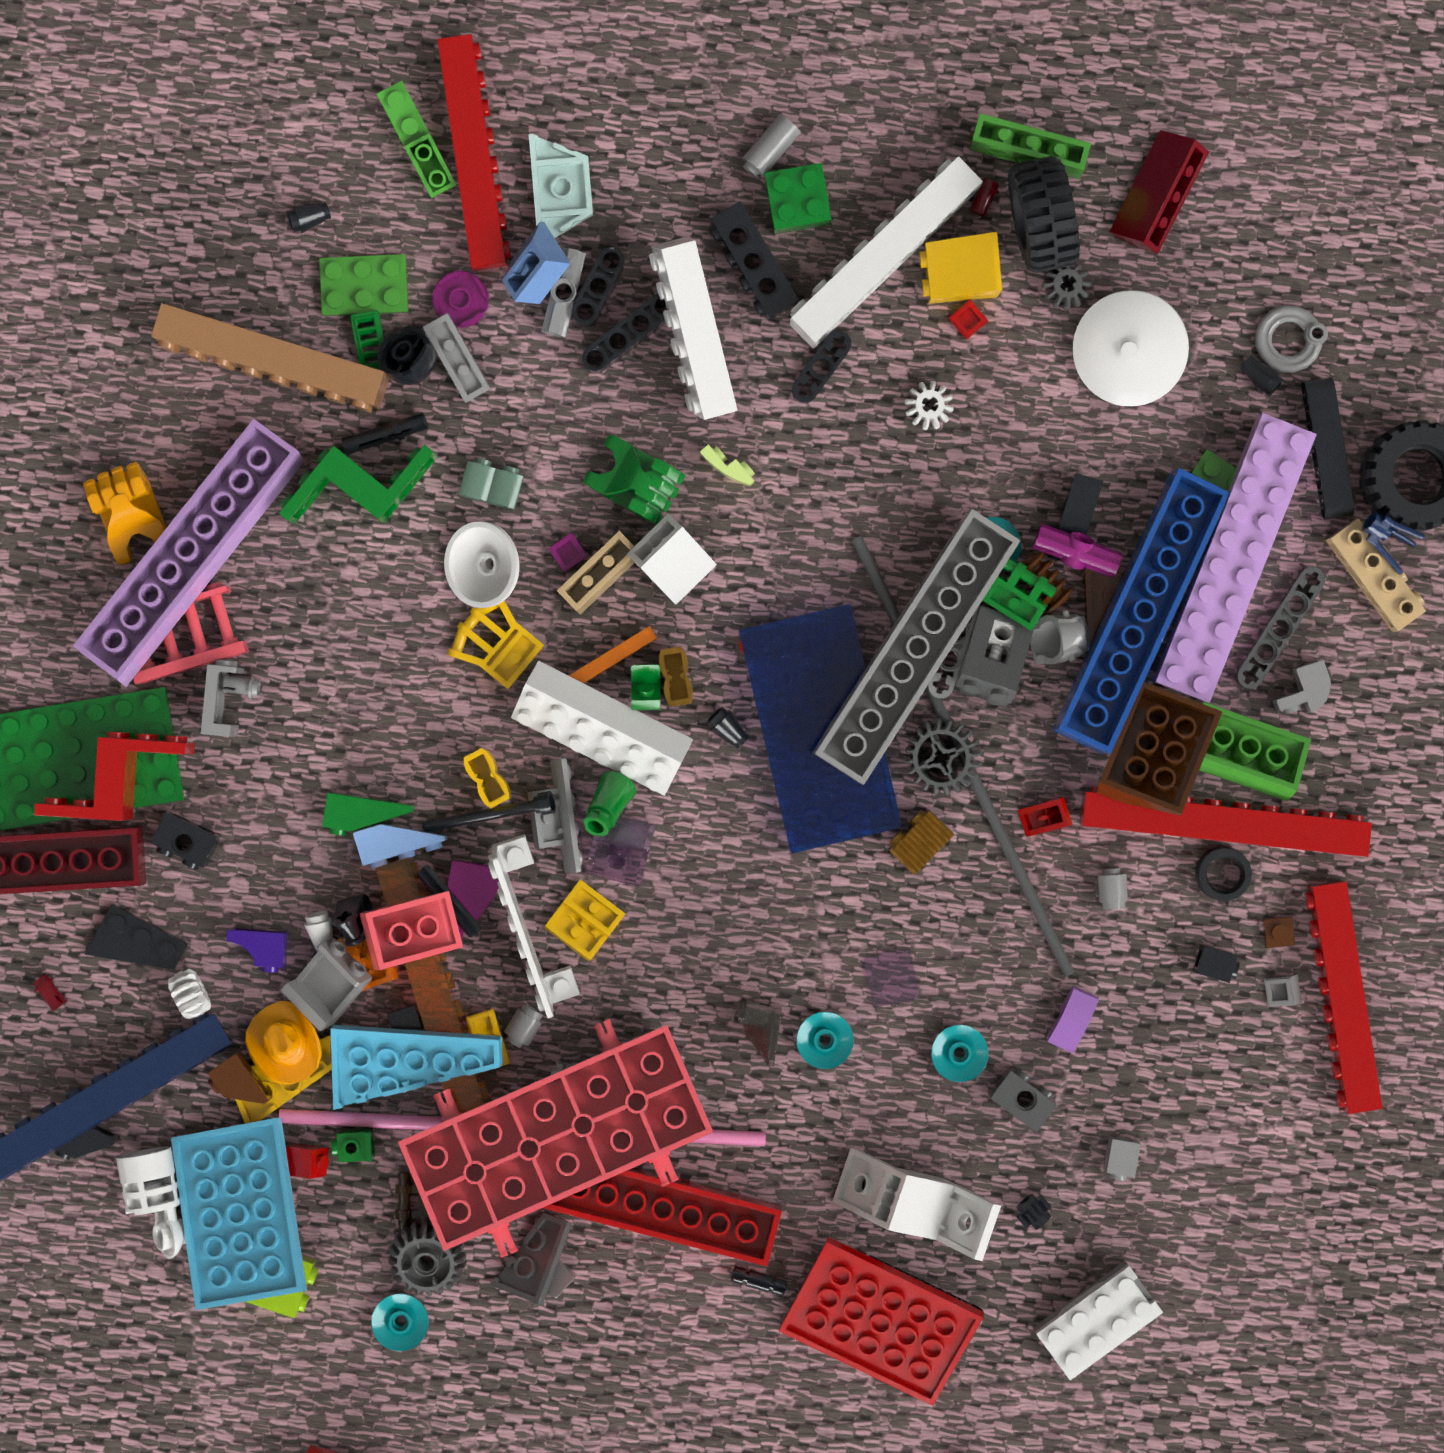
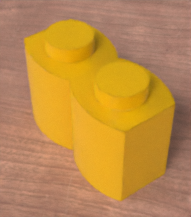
[464,748,511,808]

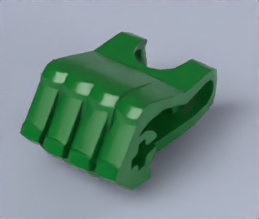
[582,434,685,525]

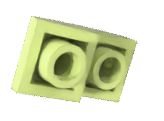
[700,445,755,486]

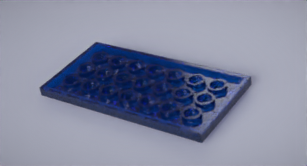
[738,604,902,854]

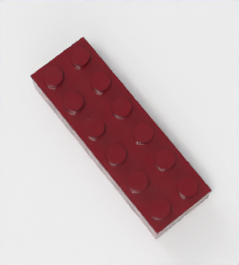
[0,827,146,894]

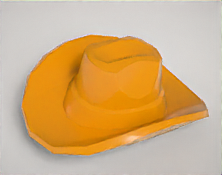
[245,1001,322,1085]

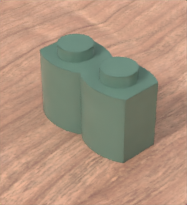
[459,458,524,511]

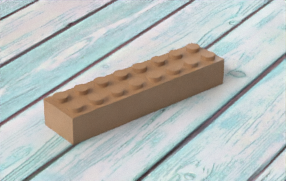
[151,303,390,413]

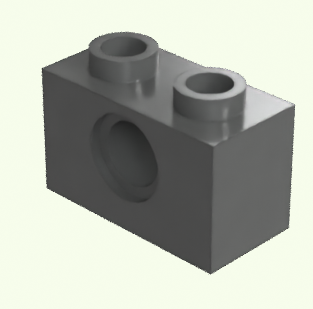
[988,1068,1057,1133]

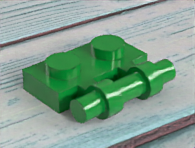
[983,558,1058,631]

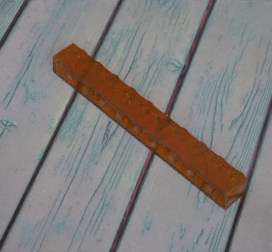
[375,858,490,1113]

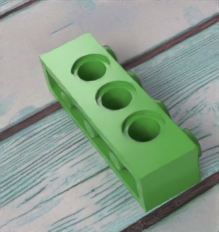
[969,113,1091,180]

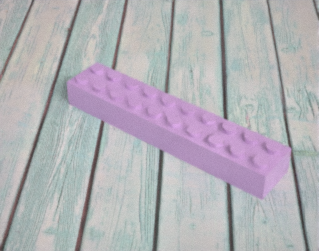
[1152,413,1317,703]
[73,419,305,687]

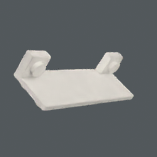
[488,834,580,1018]

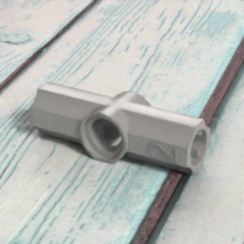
[541,247,587,338]

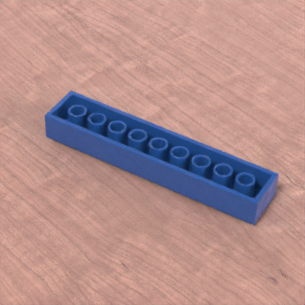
[1052,468,1230,754]

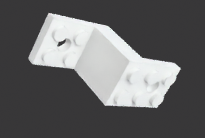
[832,1148,1001,1261]

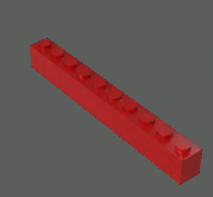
[1079,786,1372,857]

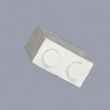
[627,514,717,604]

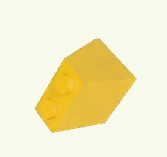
[919,232,1002,304]

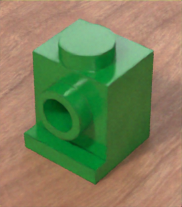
[331,1129,375,1163]

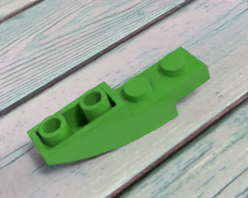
[377,81,456,198]

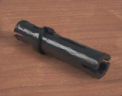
[341,412,429,456]

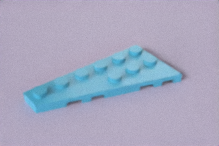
[331,1025,503,1110]

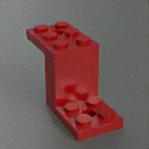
[34,732,195,821]

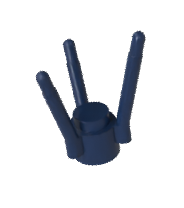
[1362,511,1425,575]

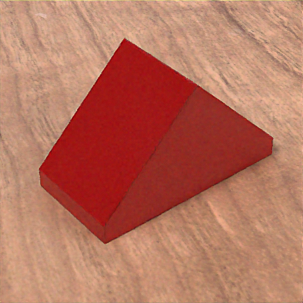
[1018,796,1073,837]

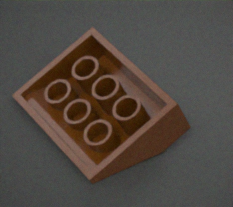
[1097,682,1222,816]

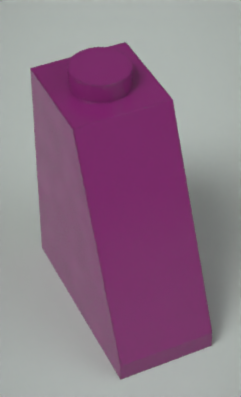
[447,859,510,937]

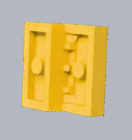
[544,879,625,962]

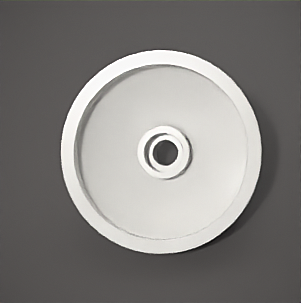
[444,521,519,608]

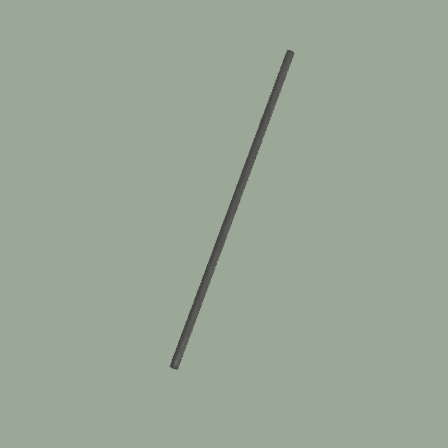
[851,536,1075,977]

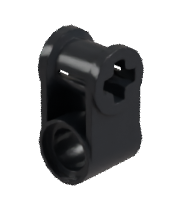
[332,894,373,947]

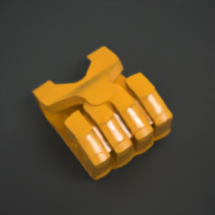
[83,462,167,566]

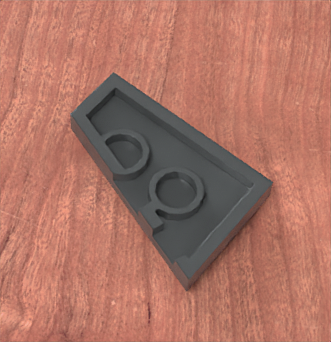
[490,1212,572,1305]

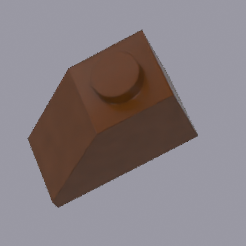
[207,1051,273,1104]

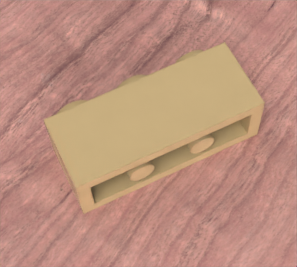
[557,531,635,615]

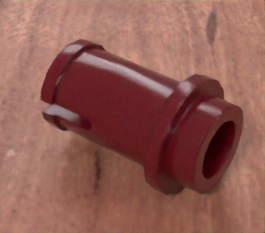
[969,178,1000,217]
[32,974,68,1012]

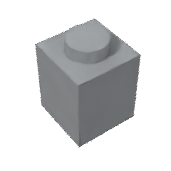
[1103,1135,1141,1181]

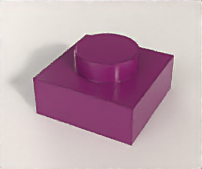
[548,532,588,573]

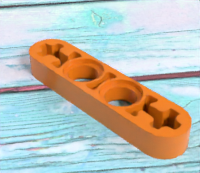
[569,626,657,684]

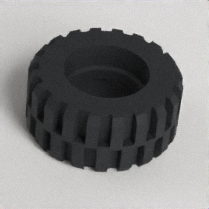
[1008,156,1080,273]
[1359,420,1444,532]

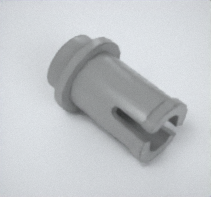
[223,675,261,699]

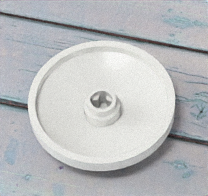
[1073,290,1189,406]

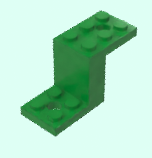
[279,445,438,524]

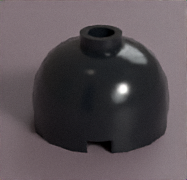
[377,326,436,385]

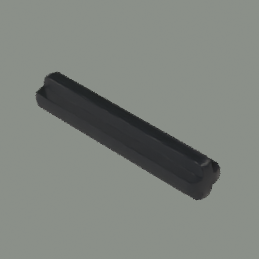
[416,865,481,937]

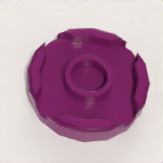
[432,270,489,328]

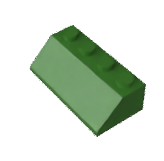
[1199,702,1311,801]

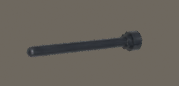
[422,791,556,832]

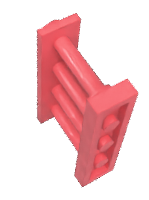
[133,582,249,685]

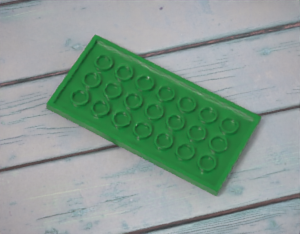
[0,687,185,830]

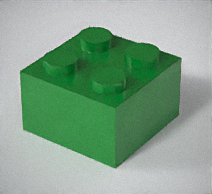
[764,163,832,235]

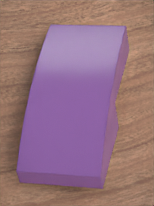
[1047,986,1099,1053]

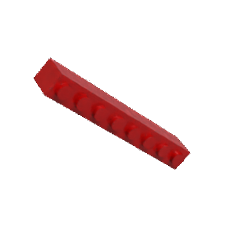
[437,34,511,271]
[1304,880,1383,1114]

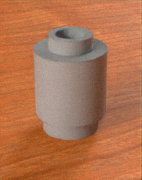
[1098,868,1128,910]
[504,1003,544,1048]

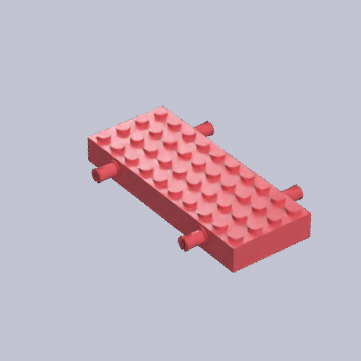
[398,1019,713,1258]

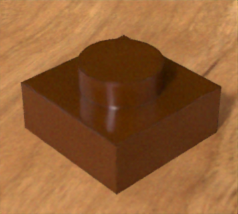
[1262,916,1295,948]

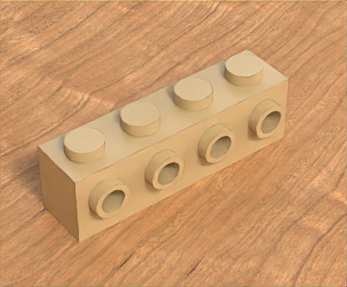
[1325,518,1426,632]

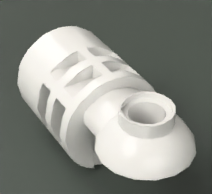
[116,1146,186,1259]

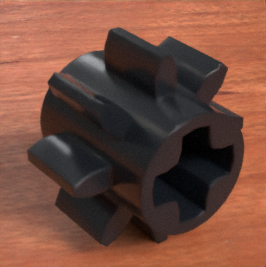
[1016,1194,1052,1230]

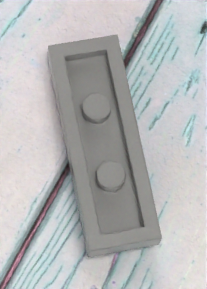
[423,313,491,403]

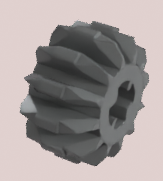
[1042,263,1091,310]

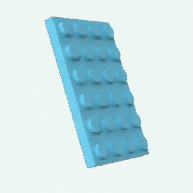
[171,1118,307,1310]

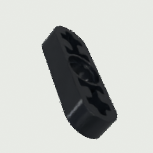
[792,331,851,404]

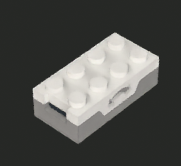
[1033,1261,1163,1380]

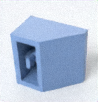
[502,221,571,304]

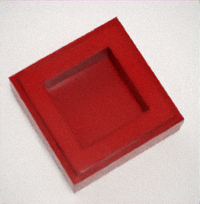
[948,299,989,340]

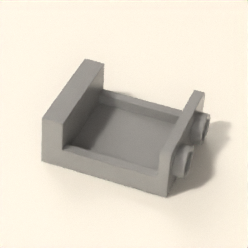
[201,659,245,737]
[281,937,373,1031]

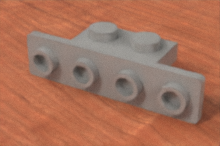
[527,758,583,873]

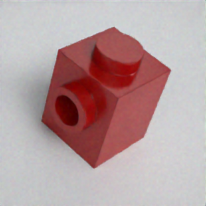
[286,1144,329,1179]

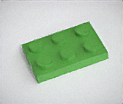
[319,254,409,317]

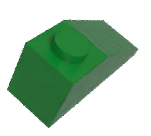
[322,792,415,836]

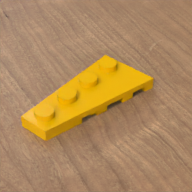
[235,1035,332,1124]

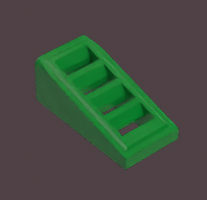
[350,310,385,370]

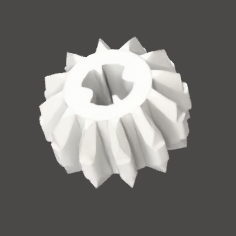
[905,381,954,430]
[168,969,211,1019]

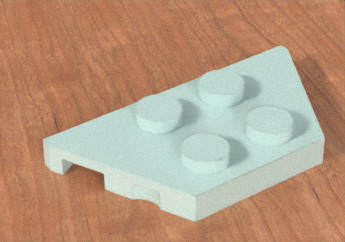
[529,134,593,238]

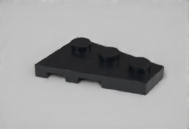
[85,904,189,970]

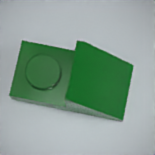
[631,664,661,710]

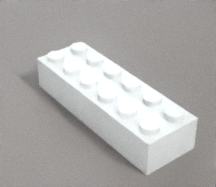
[649,237,738,420]
[511,661,693,796]

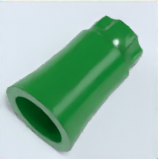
[583,771,636,837]

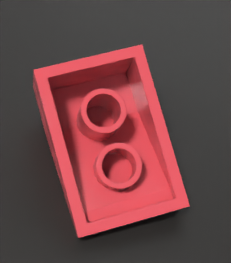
[359,891,463,970]

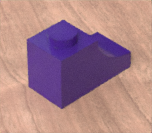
[226,928,288,973]

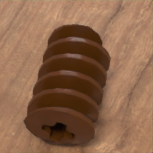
[1020,551,1073,615]

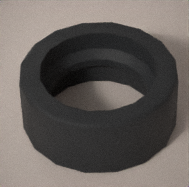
[1195,846,1252,901]

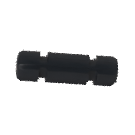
[731,1266,787,1296]

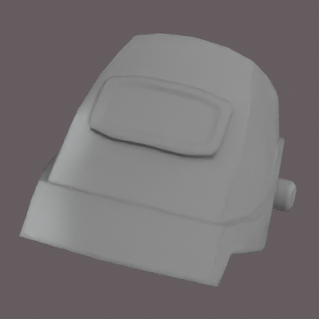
[1030,610,1090,664]

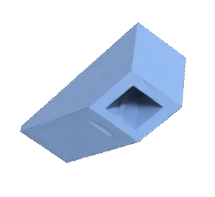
[353,824,448,869]

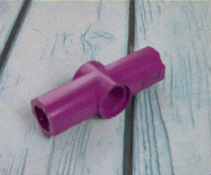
[1032,523,1123,578]

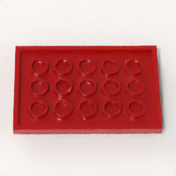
[779,1237,984,1406]

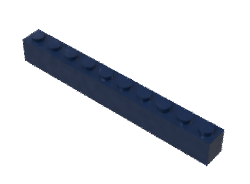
[0,1013,233,1182]

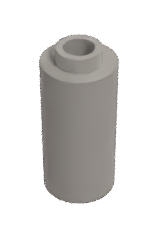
[742,114,801,178]

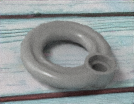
[1255,305,1328,373]

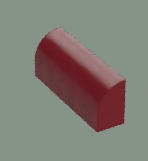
[1109,130,1209,254]

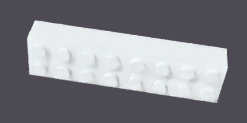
[790,156,983,349]

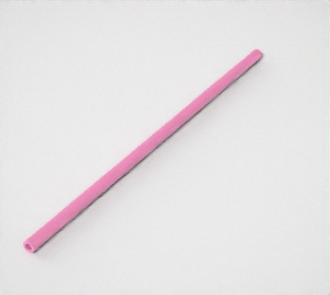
[279,1109,766,1146]

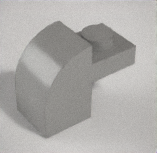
[1272,660,1331,715]

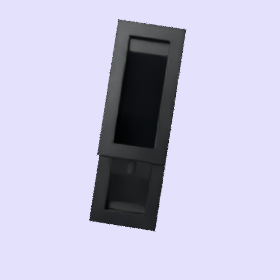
[1048,473,1103,562]

